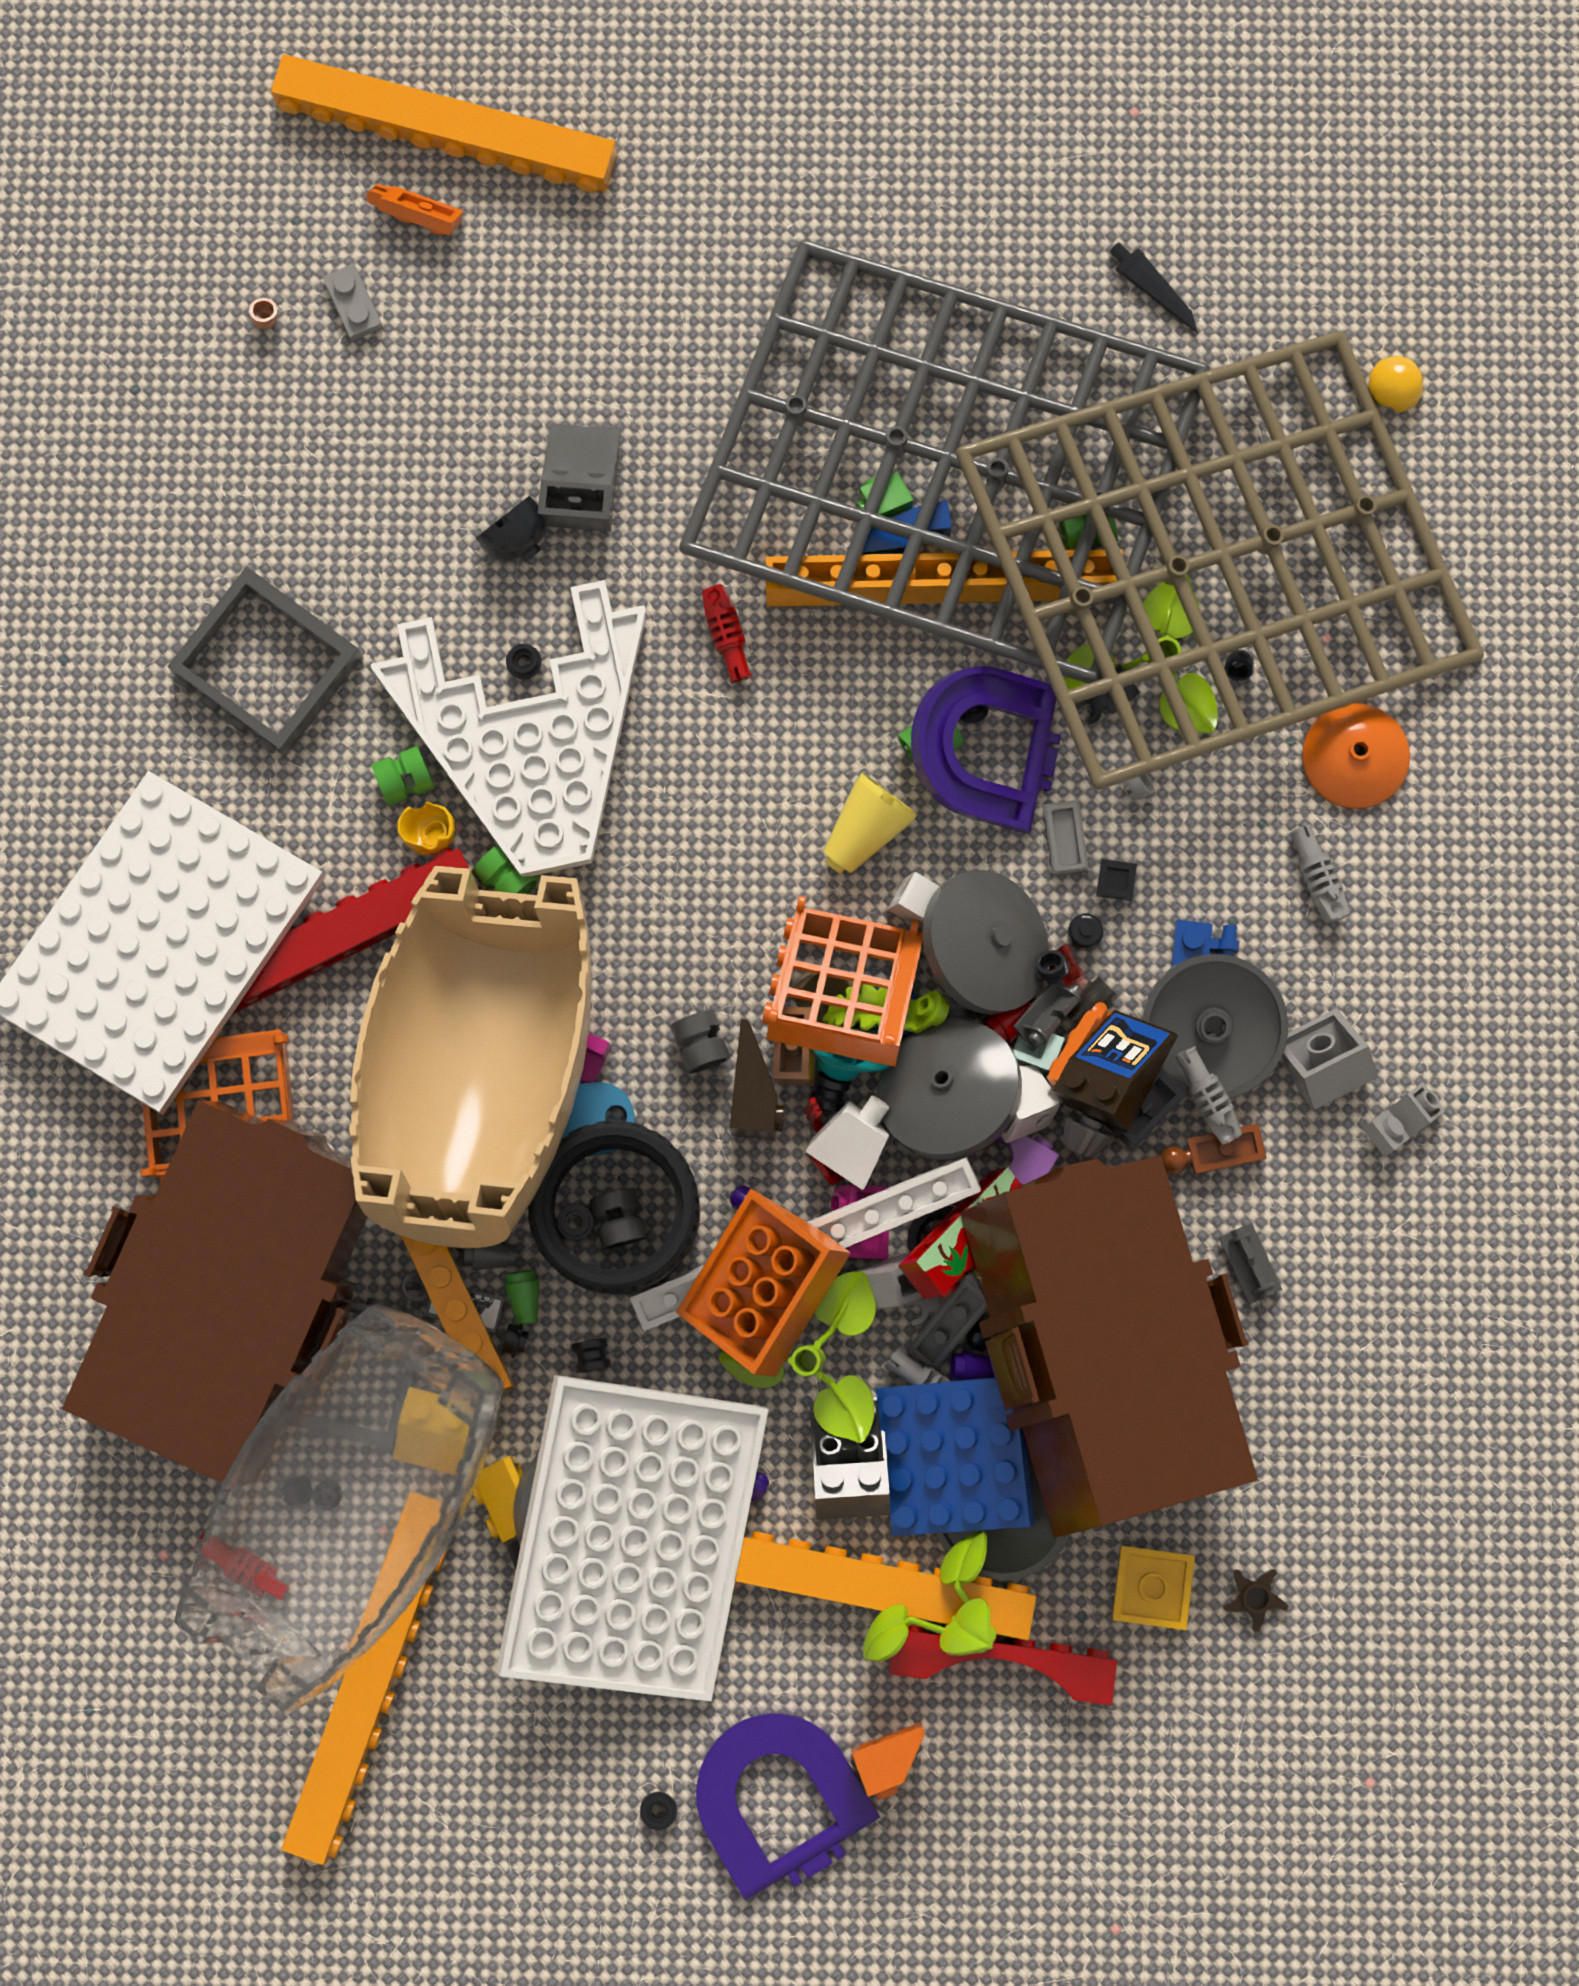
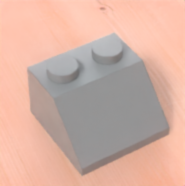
[1281,1008,1379,1110]

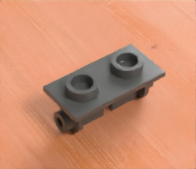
[1013,980,1083,1052]
[1219,1223,1283,1305]

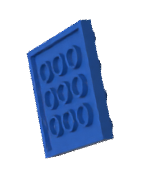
[876,1377,1035,1536]

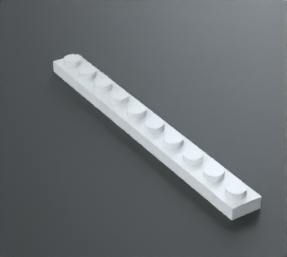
[630,1156,981,1331]

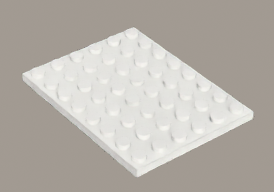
[0,771,325,1115]
[496,1375,769,1701]

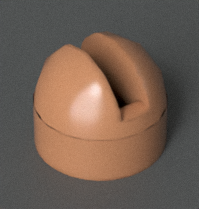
[249,298,278,330]

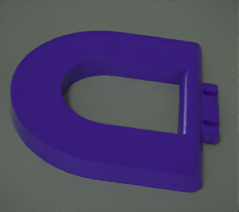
[911,666,1061,833]
[696,1713,880,1901]

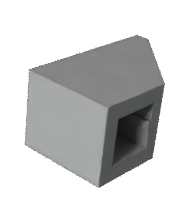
[853,1253,923,1309]

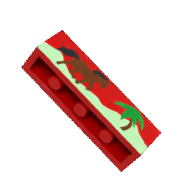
[898,1167,1021,1299]

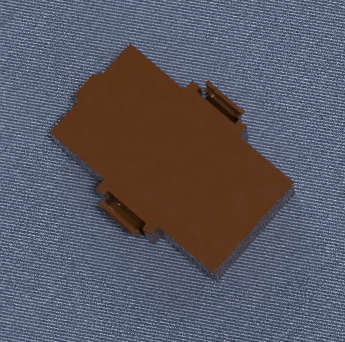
[62,1100,368,1487]
[960,1155,1258,1538]

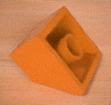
[851,1722,925,1800]

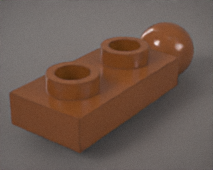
[1159,1123,1267,1175]

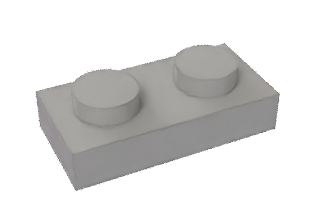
[322,263,383,342]

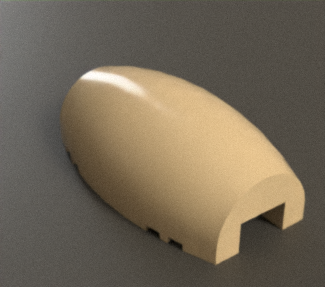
[349,866,592,1248]

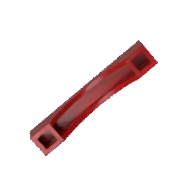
[888,1625,1117,1706]

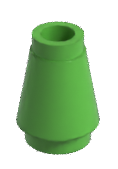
[503,1270,539,1324]

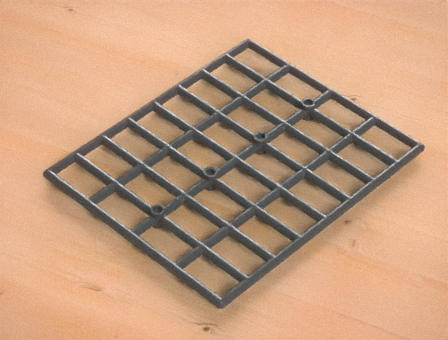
[679,240,1210,684]

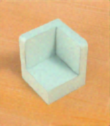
[1013,1033,1065,1075]

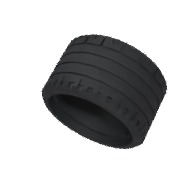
[527,1120,700,1295]

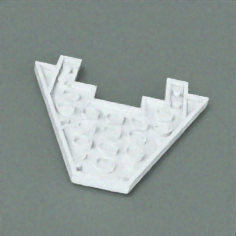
[371,580,646,877]

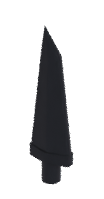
[1110,242,1198,334]

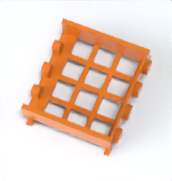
[762,895,923,1067]
[140,1029,295,1185]

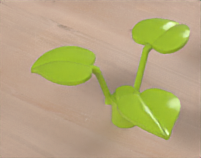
[1063,575,1218,734]
[719,1271,877,1443]
[863,1530,997,1662]

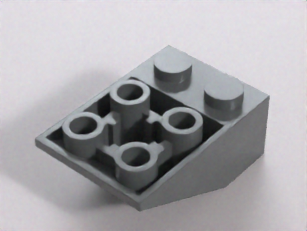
[538,423,621,532]
[809,1397,890,1520]

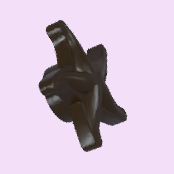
[1223,1569,1288,1632]

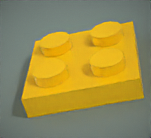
[1111,1546,1195,1630]

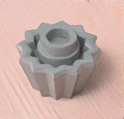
[1062,1113,1112,1158]

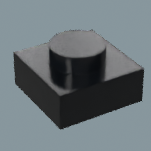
[1096,859,1137,901]

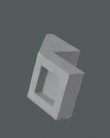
[1362,1082,1446,1157]

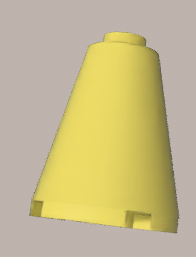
[823,773,917,874]

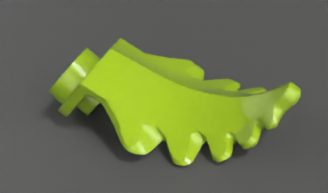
[823,984,949,1034]

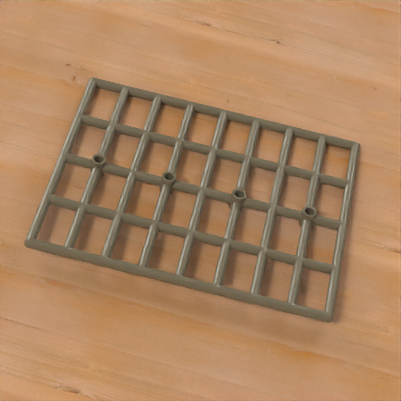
[956,331,1484,790]

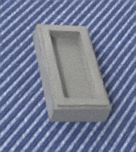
[1043,800,1089,877]

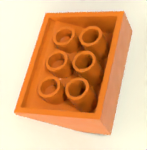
[676,1189,851,1376]

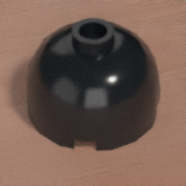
[475,495,546,562]

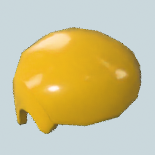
[1369,356,1424,413]
[397,801,456,855]

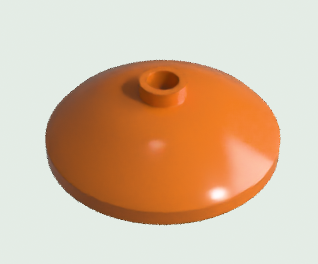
[1302,703,1410,809]

